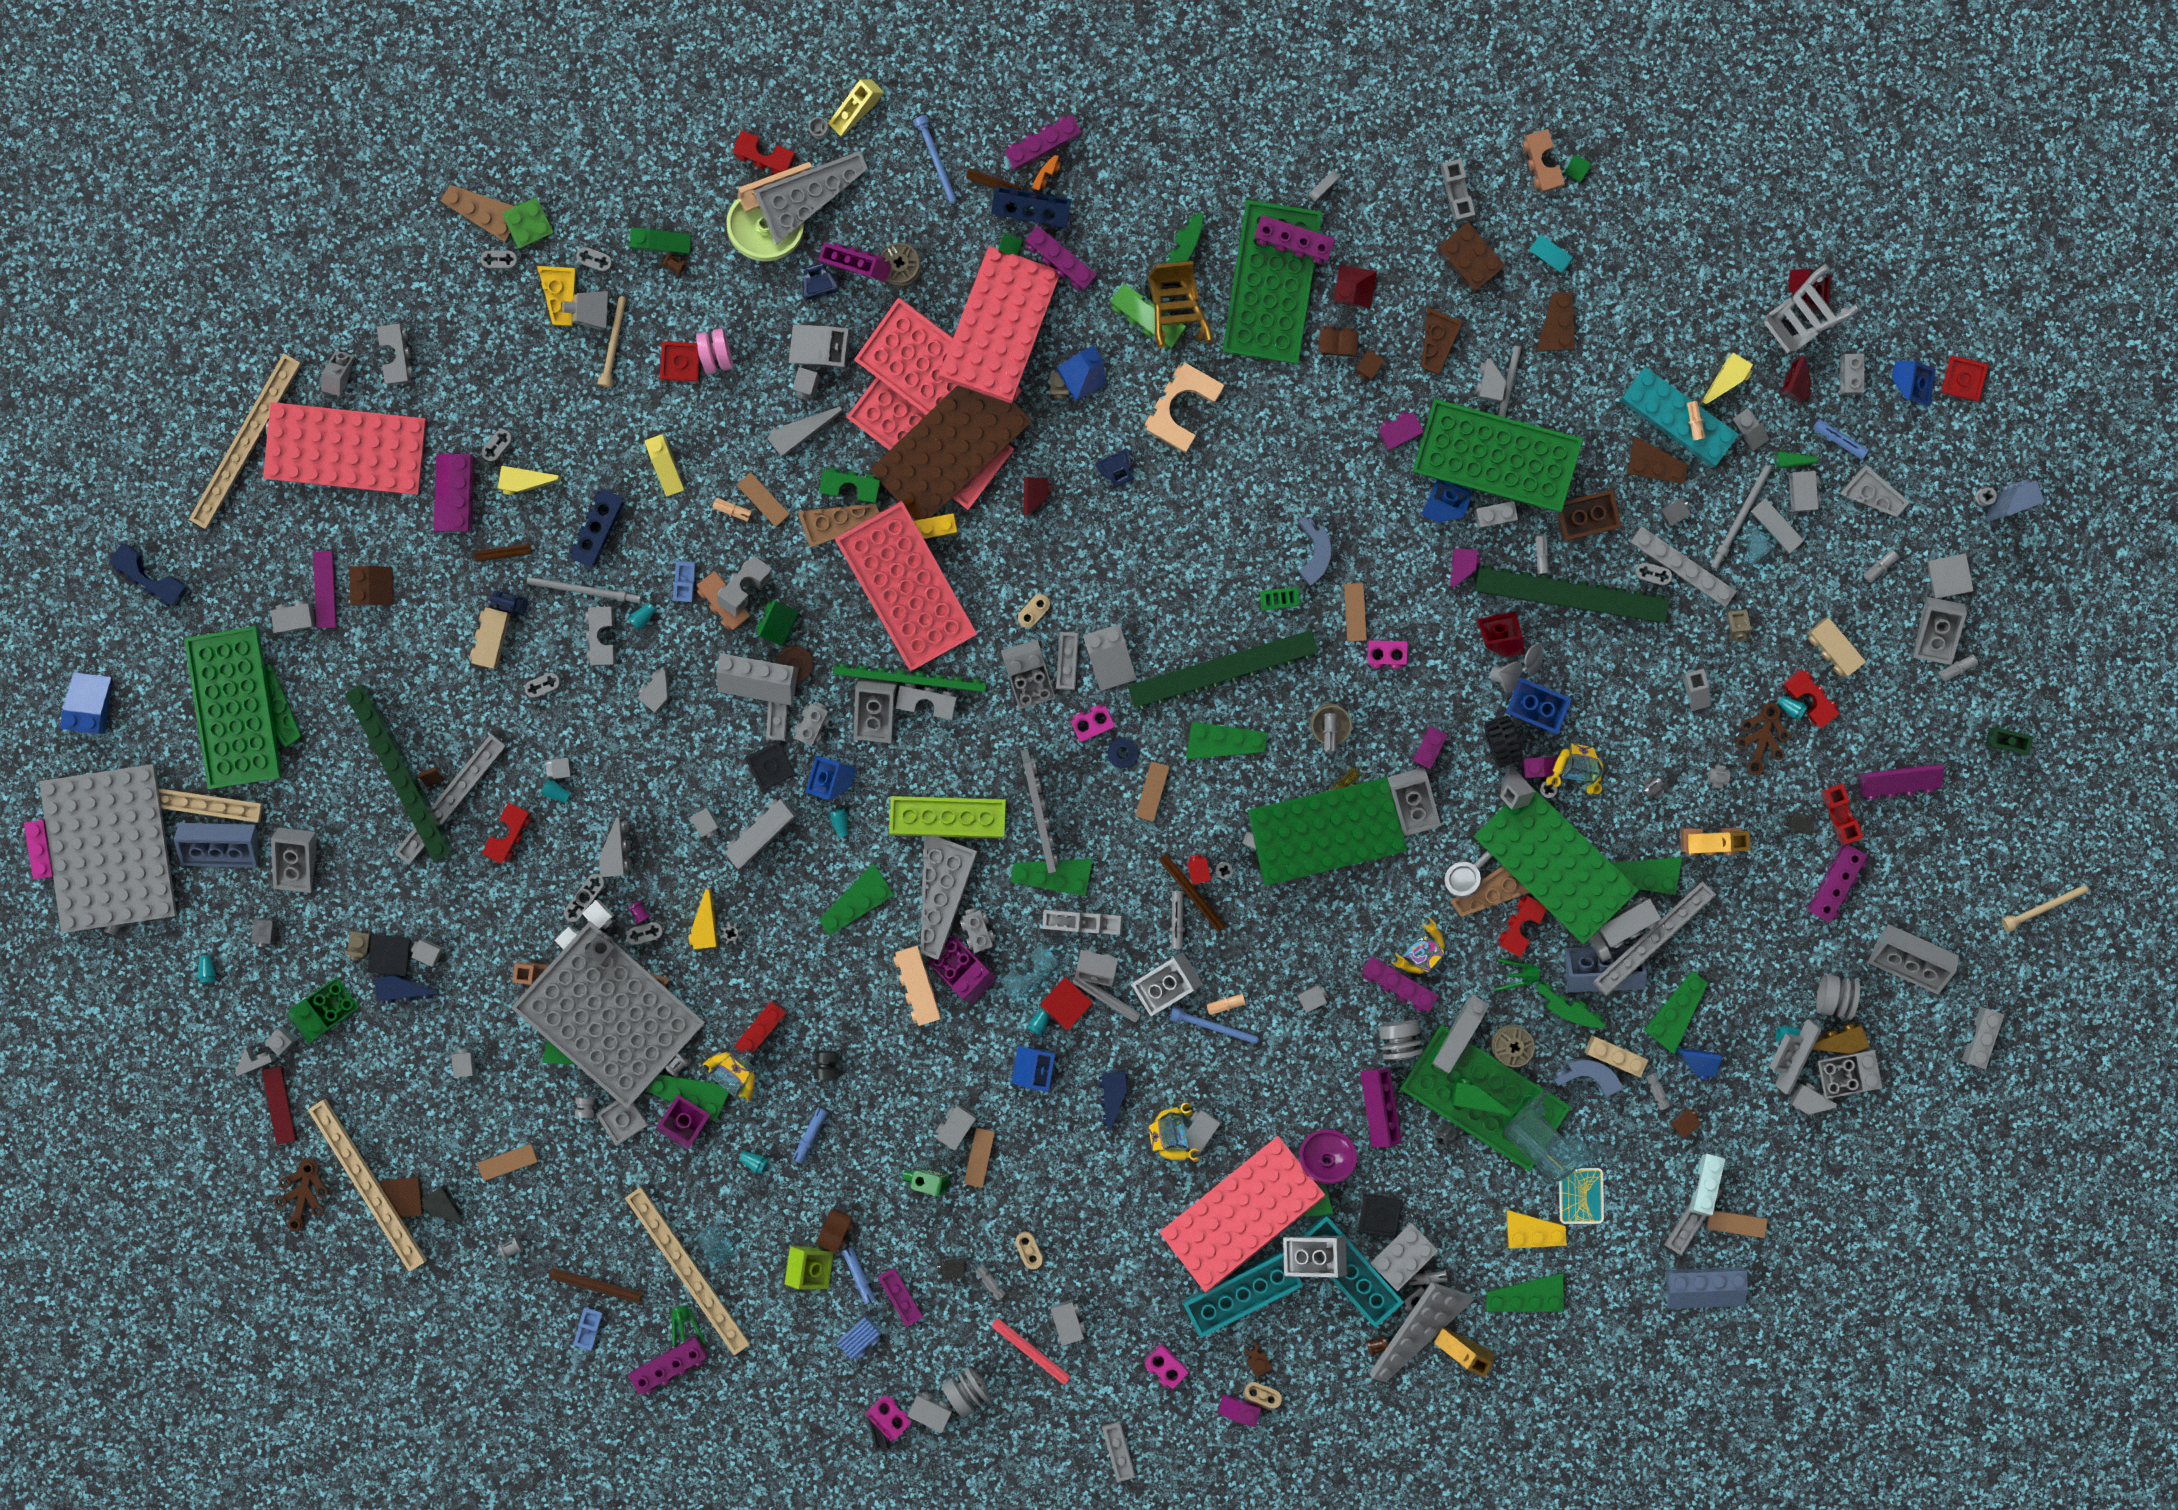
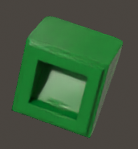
[1564,155,1591,183]
[998,233,1023,256]

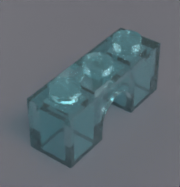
[1000,942,1058,998]

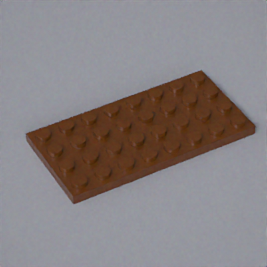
[870,385,1033,520]

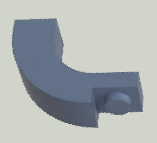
[1298,517,1331,587]
[1552,1058,1623,1097]

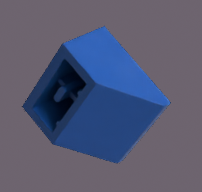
[1011,1045,1055,1092]

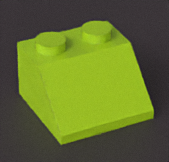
[785,1246,834,1289]

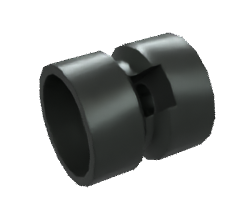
[814,1051,840,1080]

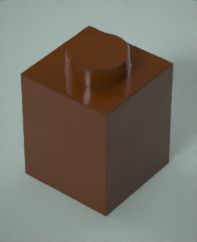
[1354,350,1385,381]
[1669,1107,1702,1138]

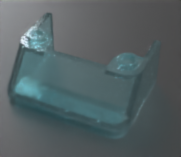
[1504,1090,1602,1181]

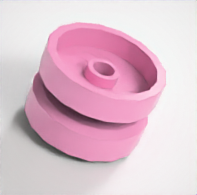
[696,328,733,375]

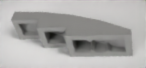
[1042,910,1123,935]

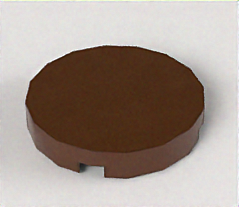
[776,646,814,683]

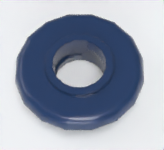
[1107,738,1138,768]

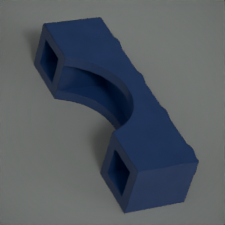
[109,543,190,607]

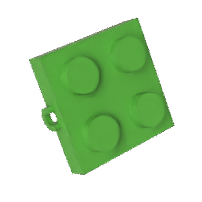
[502,197,553,249]

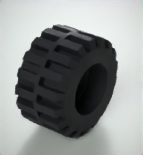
[1484,715,1523,768]

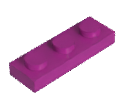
[877,1267,923,1327]

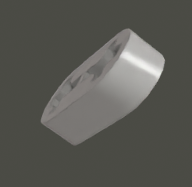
[1308,170,1341,202]
[576,247,613,272]
[480,251,518,269]
[482,429,513,462]
[1635,563,1672,585]
[525,673,561,698]
[627,922,664,944]
[1590,932,1611,963]

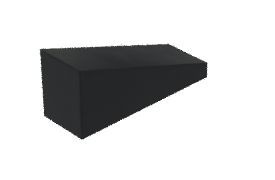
[868,1418,889,1452]

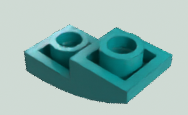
[1529,234,1574,274]

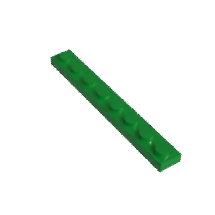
[832,663,987,692]

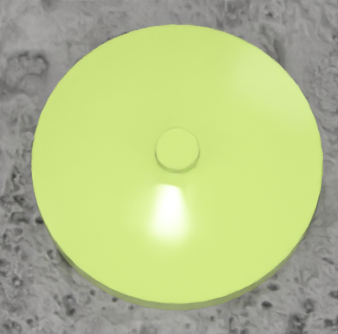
[727,198,804,261]

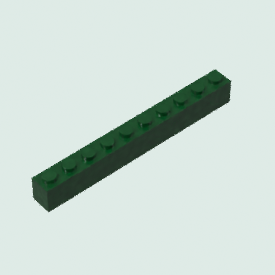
[1473,565,1669,623]
[1128,630,1318,710]
[345,684,456,863]

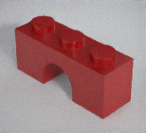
[732,130,796,175]
[1781,669,1839,729]
[1820,783,1864,845]
[481,802,532,864]
[1186,853,1211,885]
[1498,895,1547,958]
[734,1000,787,1054]

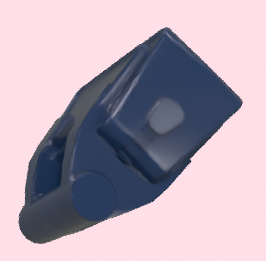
[802,262,840,301]
[1095,448,1134,488]
[489,590,528,616]

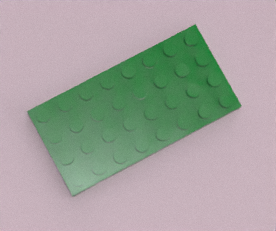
[1222,200,1322,364]
[1412,399,1583,514]
[184,626,282,789]
[1247,777,1407,886]
[1473,783,1639,945]
[1399,1024,1571,1172]

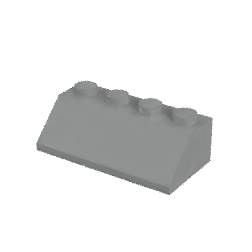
[716,653,799,706]
[725,799,798,870]
[1868,924,1959,994]

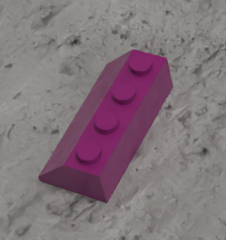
[433,454,475,533]
[1858,764,1944,800]

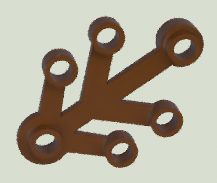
[1735,703,1790,775]
[274,1159,329,1232]

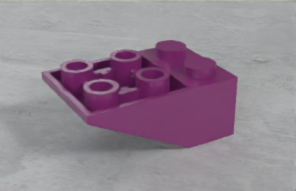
[927,935,998,1005]

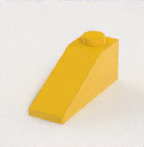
[689,889,719,950]

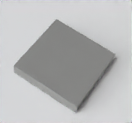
[1927,553,1973,598]
[596,1100,649,1146]

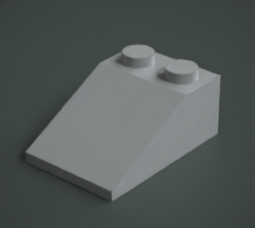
[1913,597,1967,665]
[1083,624,1137,691]
[853,678,897,743]
[1387,767,1441,837]
[271,828,317,893]
[1131,952,1203,1016]
[1283,1236,1347,1278]

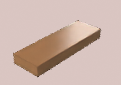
[737,472,790,527]
[1344,583,1367,642]
[1135,761,1169,822]
[964,1127,995,1188]
[477,1143,538,1181]
[1707,1210,1768,1238]

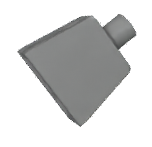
[562,291,608,330]

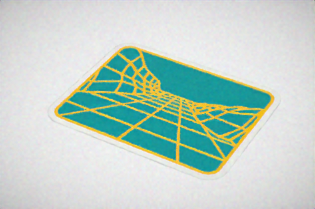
[1559,1168,1604,1224]

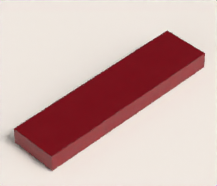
[261,1066,297,1145]

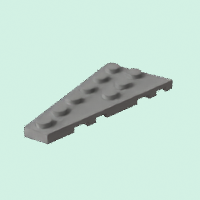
[754,151,868,246]
[1020,749,1058,873]
[920,836,978,960]
[1369,1282,1475,1382]

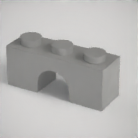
[1440,159,1476,223]
[377,324,414,386]
[717,556,772,617]
[585,607,616,666]
[895,683,957,720]
[1962,1007,2004,1069]

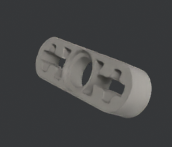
[564,874,605,922]

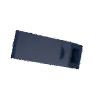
[374,975,438,1004]
[1099,1070,1127,1131]

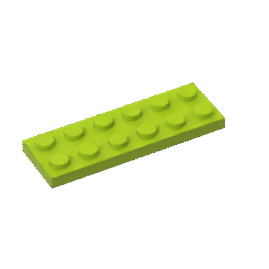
[889,796,1006,839]

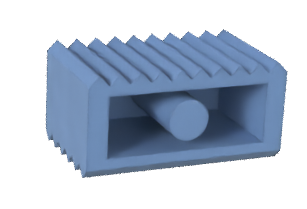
[837,1315,881,1360]

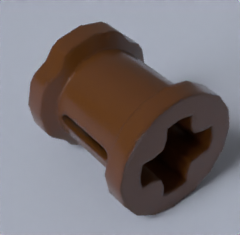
[662,252,687,276]
[1366,1335,1388,1357]

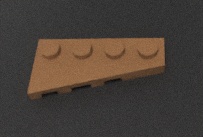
[440,185,515,243]
[797,503,880,548]
[1450,866,1530,917]

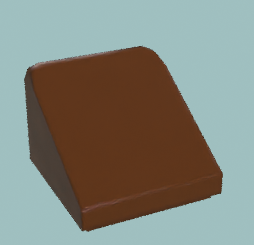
[418,767,444,787]

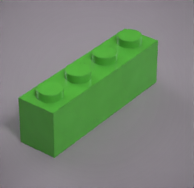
[1110,283,1186,350]

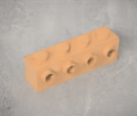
[893,945,941,1026]

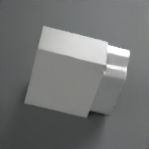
[546,758,572,779]

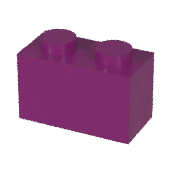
[1378,411,1423,451]
[1411,726,1447,769]

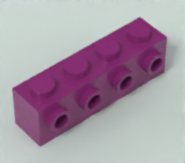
[1004,115,1082,172]
[1254,215,1335,265]
[1025,225,1097,292]
[818,242,892,283]
[1806,844,1867,923]
[1361,955,1438,1013]
[1360,1067,1402,1147]
[628,1335,709,1395]

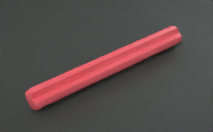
[992,1318,1070,1385]

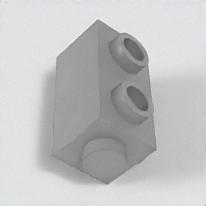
[793,702,831,746]
[960,907,995,953]

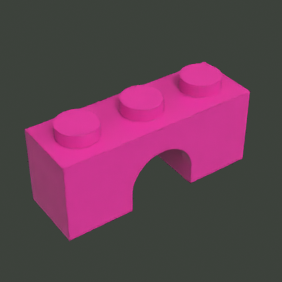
[24,820,53,880]

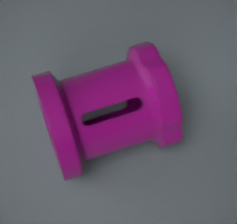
[627,900,651,925]

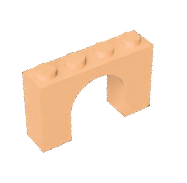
[1145,362,1224,454]

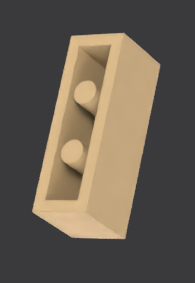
[470,607,511,669]
[1807,617,1866,677]
[1584,1035,1648,1078]

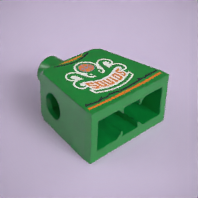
[902,1168,950,1197]

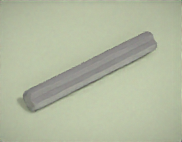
[1073,978,1140,1022]

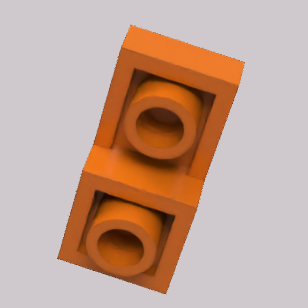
[1032,155,1061,193]

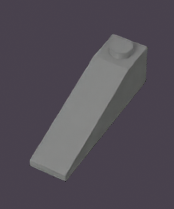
[767,406,844,458]
[1432,995,1489,1074]

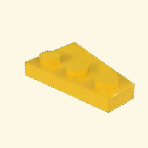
[537,266,576,327]
[1506,1209,1567,1249]

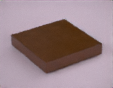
[380,1176,423,1217]

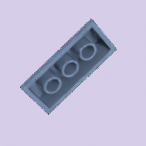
[1986,479,2045,522]
[174,823,258,868]
[1565,946,1647,992]
[1666,1267,1748,1309]

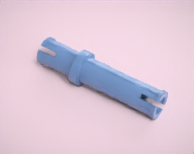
[1813,419,1868,459]
[792,1107,829,1164]
[841,1246,876,1304]

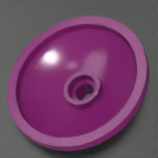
[1299,1129,1357,1184]

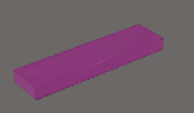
[313,551,337,628]

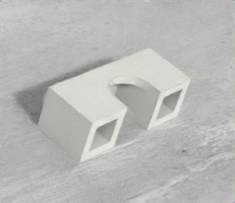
[555,899,615,949]

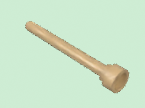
[597,296,626,388]
[2001,885,2089,933]

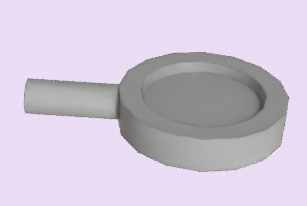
[1444,851,1492,899]

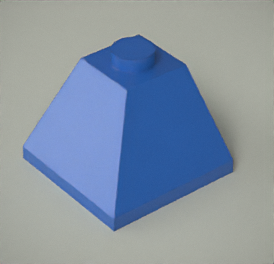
[1056,345,1106,401]
[1892,361,1936,407]
[1421,480,1473,523]
[805,755,856,801]
[1676,1048,1722,1080]

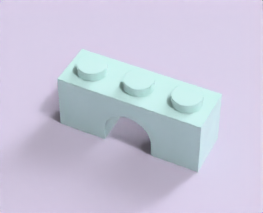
[1689,1154,1725,1216]

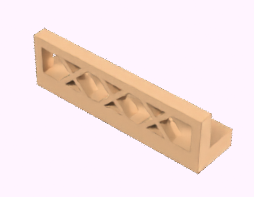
[738,162,812,213]

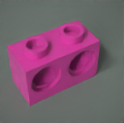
[1367,641,1407,669]
[1071,704,1115,742]
[1145,1343,1189,1389]
[864,1395,911,1442]

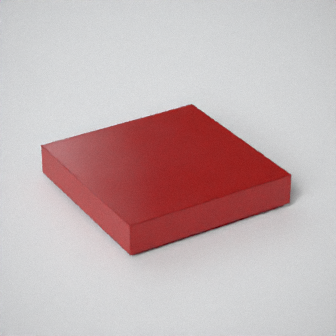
[660,341,700,382]
[1940,355,1989,402]
[1039,977,1093,1031]

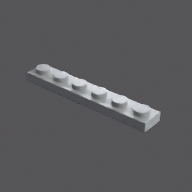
[1629,526,1737,607]

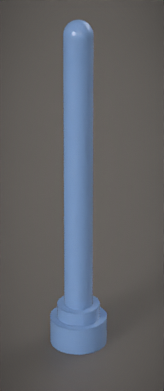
[913,115,957,204]
[1169,1006,1259,1044]

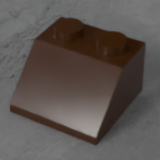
[349,566,394,606]

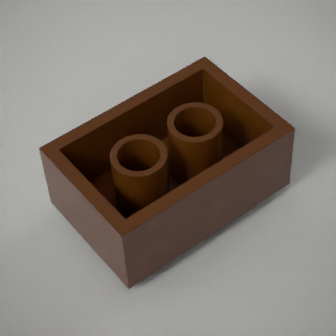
[1436,222,1506,294]
[1555,490,1622,542]

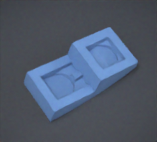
[673,560,696,602]
[573,1308,603,1351]

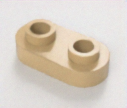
[1018,594,1050,628]
[1015,1231,1043,1269]
[1243,1382,1282,1410]

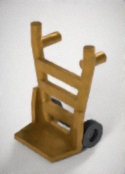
[1145,261,1214,348]

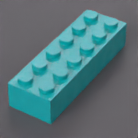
[1619,367,1739,468]
[1299,1215,1404,1328]
[1182,1249,1303,1338]

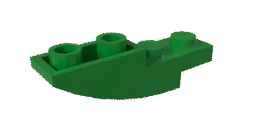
[1161,212,1203,264]
[1534,982,1606,1028]

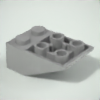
[789,325,850,370]
[1001,639,1056,709]
[599,817,632,877]
[1818,1048,1882,1099]

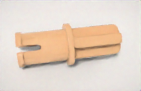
[1687,401,1705,440]
[713,498,752,522]
[1207,993,1246,1015]

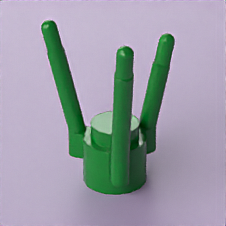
[1494,958,1539,992]
[670,1305,706,1347]

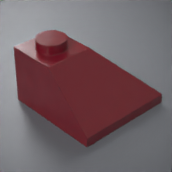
[1333,265,1377,309]
[1788,269,1831,312]
[1779,355,1812,404]
[1023,477,1052,518]
[1477,612,1524,657]

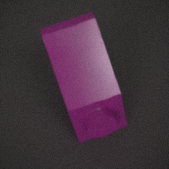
[1449,548,1481,588]
[1521,756,1561,778]
[1218,1394,1261,1428]

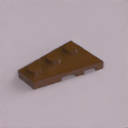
[1535,292,1575,352]
[1421,307,1463,376]
[1627,436,1688,484]

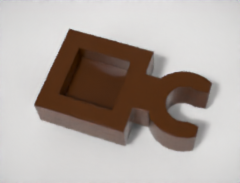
[1244,1340,1273,1377]

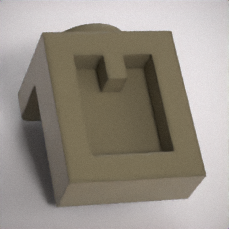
[1050,373,1070,400]
[1727,609,1751,641]
[345,931,371,960]

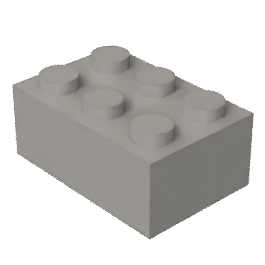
[1598,897,1661,948]
[1370,1223,1439,1291]

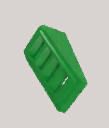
[1775,452,1818,469]
[1259,587,1300,611]

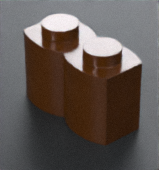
[1317,326,1359,357]
[815,1207,854,1253]

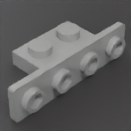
[1770,1020,1821,1095]

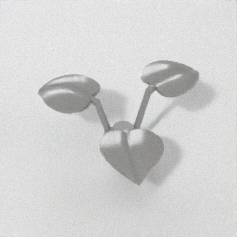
[1490,643,1543,728]

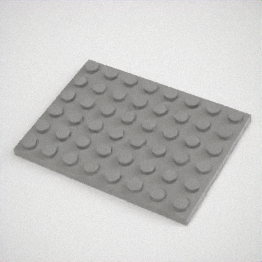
[39,764,177,933]
[511,921,705,1109]

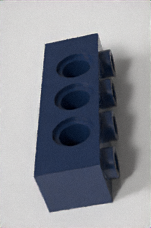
[991,186,1072,228]
[570,488,626,569]

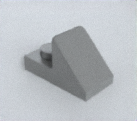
[1731,408,1769,451]
[235,1046,277,1076]

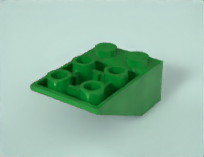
[756,600,800,647]
[286,977,360,1045]

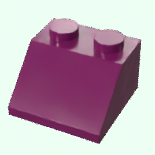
[655,1094,710,1150]

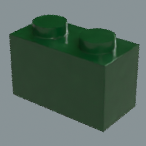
[1985,727,2033,755]

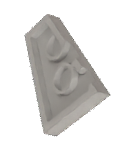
[1839,465,1910,517]

